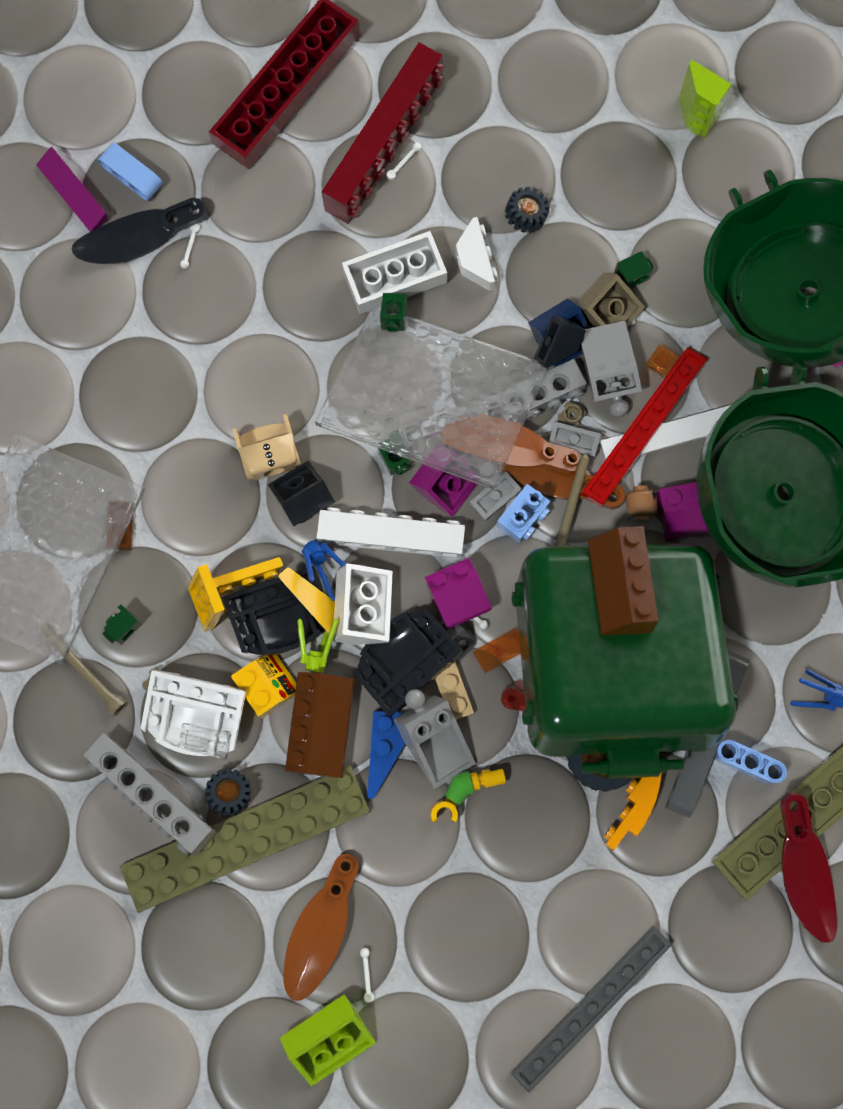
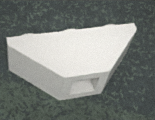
[456,217,498,291]

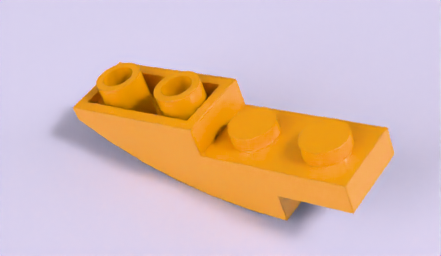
[604,773,661,850]

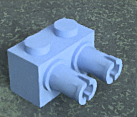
[497,484,550,543]

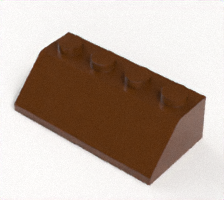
[588,526,658,636]
[285,672,355,778]

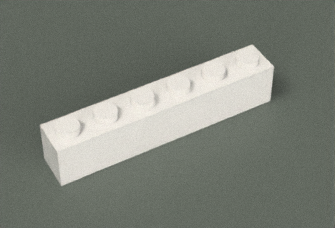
[317,507,465,559]

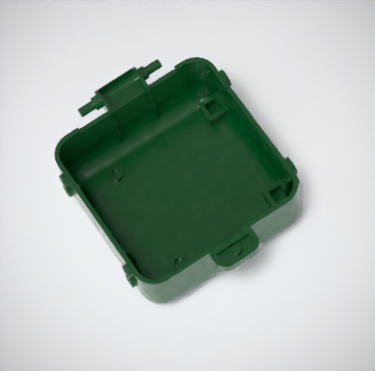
[512,543,739,779]

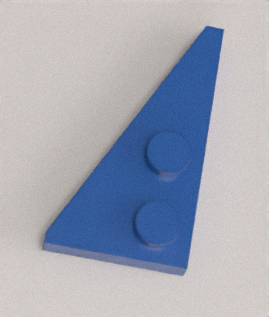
[367,711,405,799]

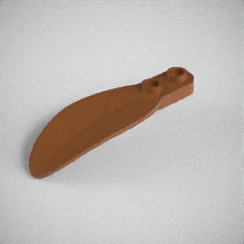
[439,417,581,475]
[498,451,625,510]
[283,854,359,1001]

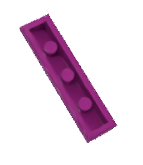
[36,147,109,232]

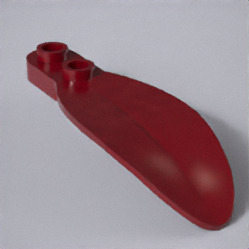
[780,792,837,943]

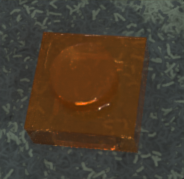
[645,344,679,378]

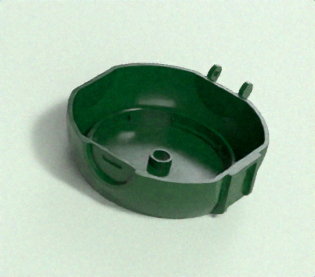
[703,169,843,368]
[696,362,843,588]

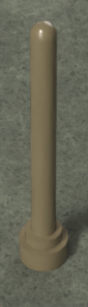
[554,454,589,547]
[41,626,128,716]

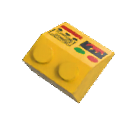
[231,654,296,719]

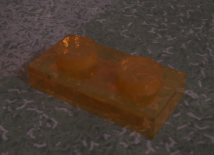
[473,628,521,674]

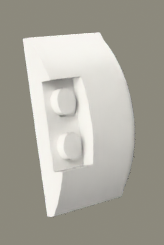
[141,670,246,756]

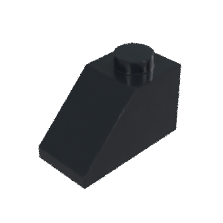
[533,315,586,368]

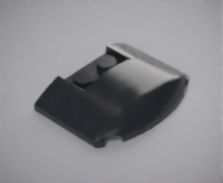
[222,566,325,655]
[352,607,463,717]

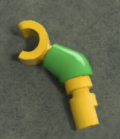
[429,769,506,823]

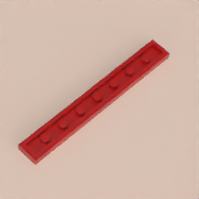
[582,347,707,508]

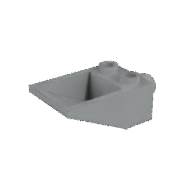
[581,321,642,417]
[394,689,476,789]

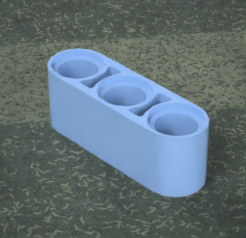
[97,142,163,201]
[714,740,787,784]

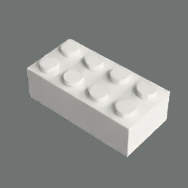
[342,231,447,315]

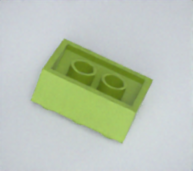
[679,60,732,138]
[280,994,376,1087]

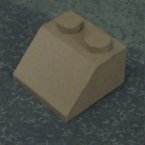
[576,273,645,328]

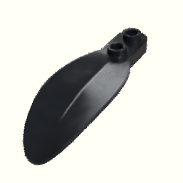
[72,198,207,264]

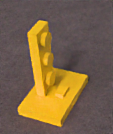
[188,557,283,632]

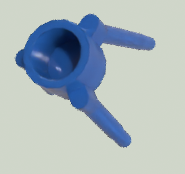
[301,540,345,601]
[790,669,843,711]

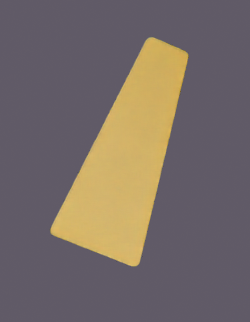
[279,568,335,633]

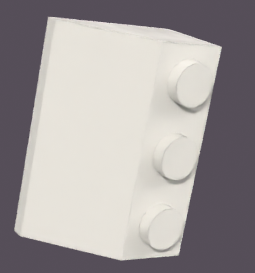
[333,563,393,645]

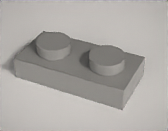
[549,421,601,458]
[469,472,522,521]

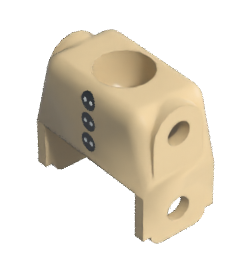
[232,414,301,480]

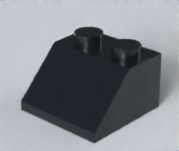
[267,460,335,526]

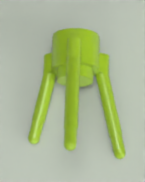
[298,619,339,672]

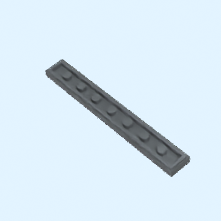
[511,926,672,1093]

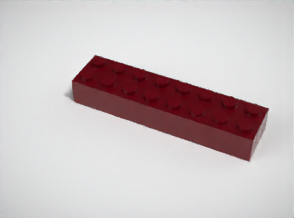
[209,0,360,170]
[321,42,444,224]

